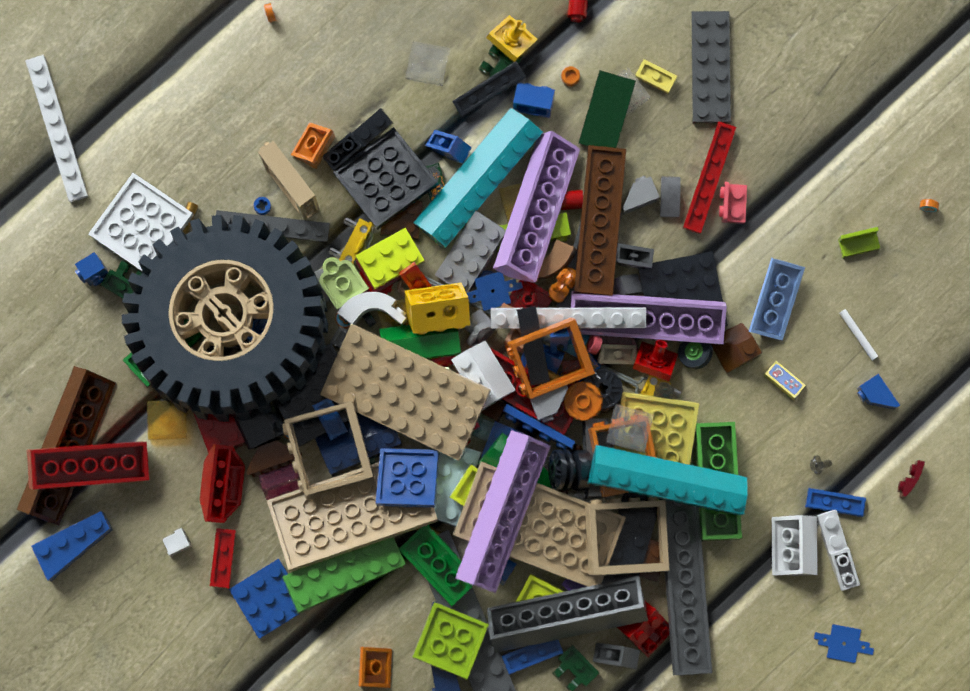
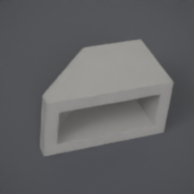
[622,176,660,215]
[530,385,568,423]

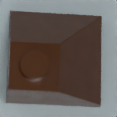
[710,322,762,374]

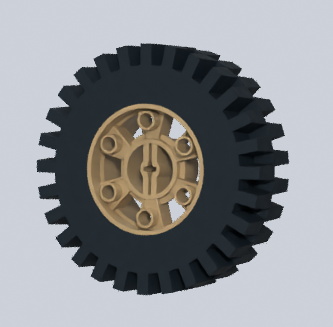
[122,215,328,422]

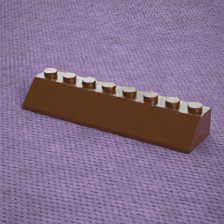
[17,366,116,526]

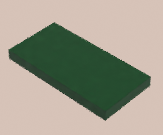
[578,70,636,148]

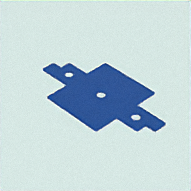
[466,272,523,311]
[814,624,874,663]

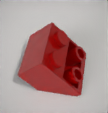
[617,601,670,658]

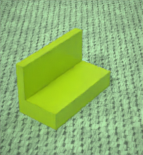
[838,227,880,258]

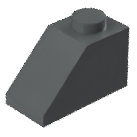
[593,642,640,670]

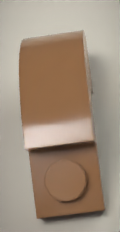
[537,240,577,280]

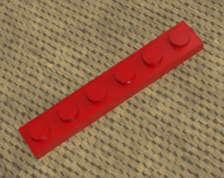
[682,121,736,234]

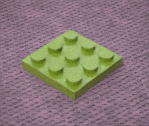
[412,602,489,680]

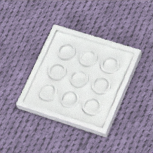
[89,173,194,272]

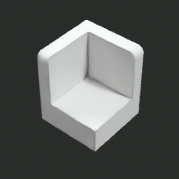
[163,528,192,557]

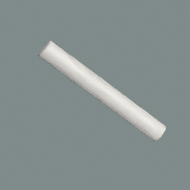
[839,309,878,360]

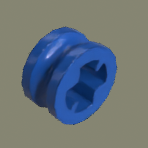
[254,197,271,215]

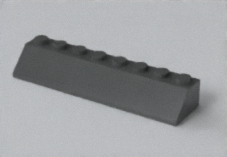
[487,576,648,653]

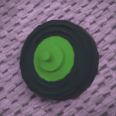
[678,341,713,369]

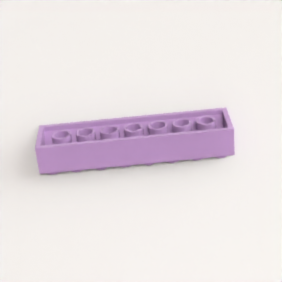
[493,131,580,283]
[571,291,727,344]
[456,430,550,593]

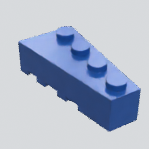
[31,511,113,582]

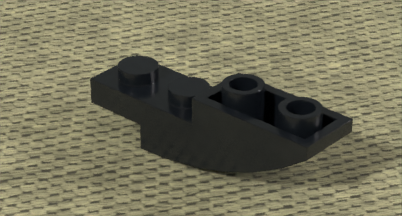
[322,108,394,171]

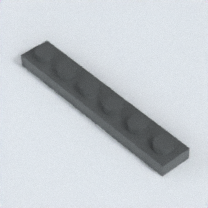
[216,210,330,243]

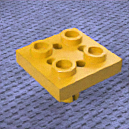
[486,15,538,62]

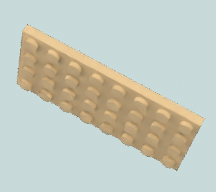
[320,324,491,461]
[267,462,438,572]
[453,462,626,587]

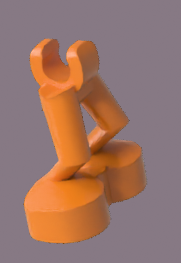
[548,267,576,303]

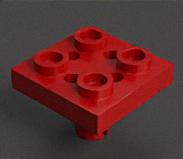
[507,280,553,308]
[633,340,678,381]

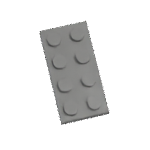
[435,211,506,293]

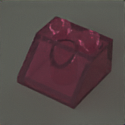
[259,464,301,500]

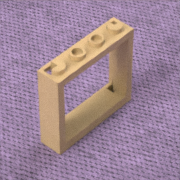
[258,141,320,220]
[282,401,373,495]
[585,497,669,575]

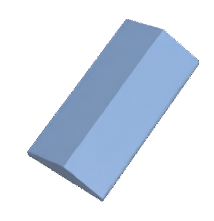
[749,258,805,340]

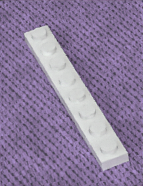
[25,55,88,203]
[491,307,646,328]

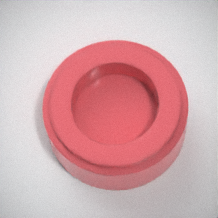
[586,335,602,355]

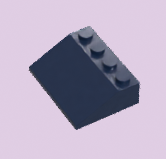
[315,414,402,477]

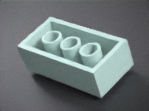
[434,448,481,527]

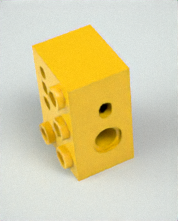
[405,283,470,334]

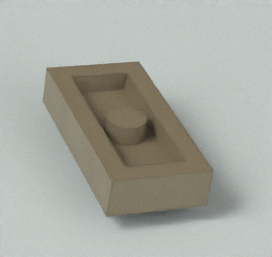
[597,344,637,364]

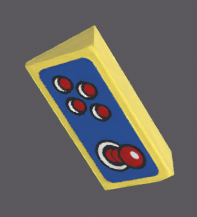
[764,361,806,400]

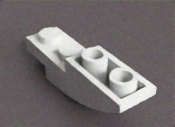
[817,510,860,591]

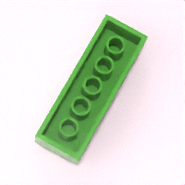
[695,422,742,541]
[282,537,405,614]

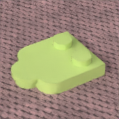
[319,257,369,309]

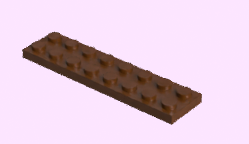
[574,145,626,296]

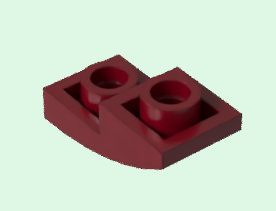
[897,460,925,498]

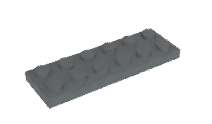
[691,11,731,123]

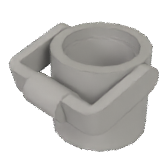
[464,309,496,348]

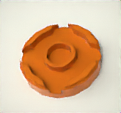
[564,382,603,420]

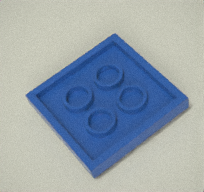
[376,448,439,508]
[229,558,303,639]

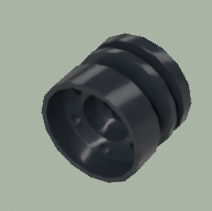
[584,369,623,413]
[548,450,592,491]

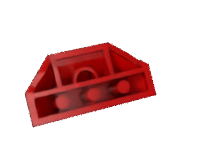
[199,444,245,523]

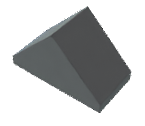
[616,243,654,269]
[613,274,643,296]

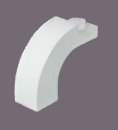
[337,292,407,326]

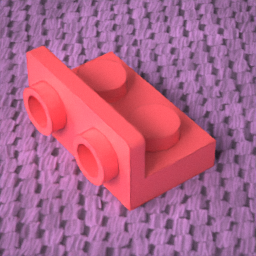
[719,182,747,224]

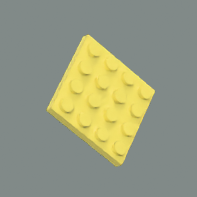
[614,392,699,465]

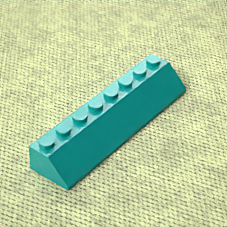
[413,108,543,248]
[588,445,748,516]

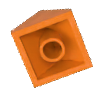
[291,123,335,169]
[359,647,392,688]

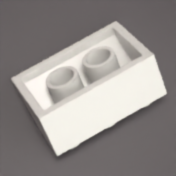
[451,341,515,410]
[772,515,817,576]

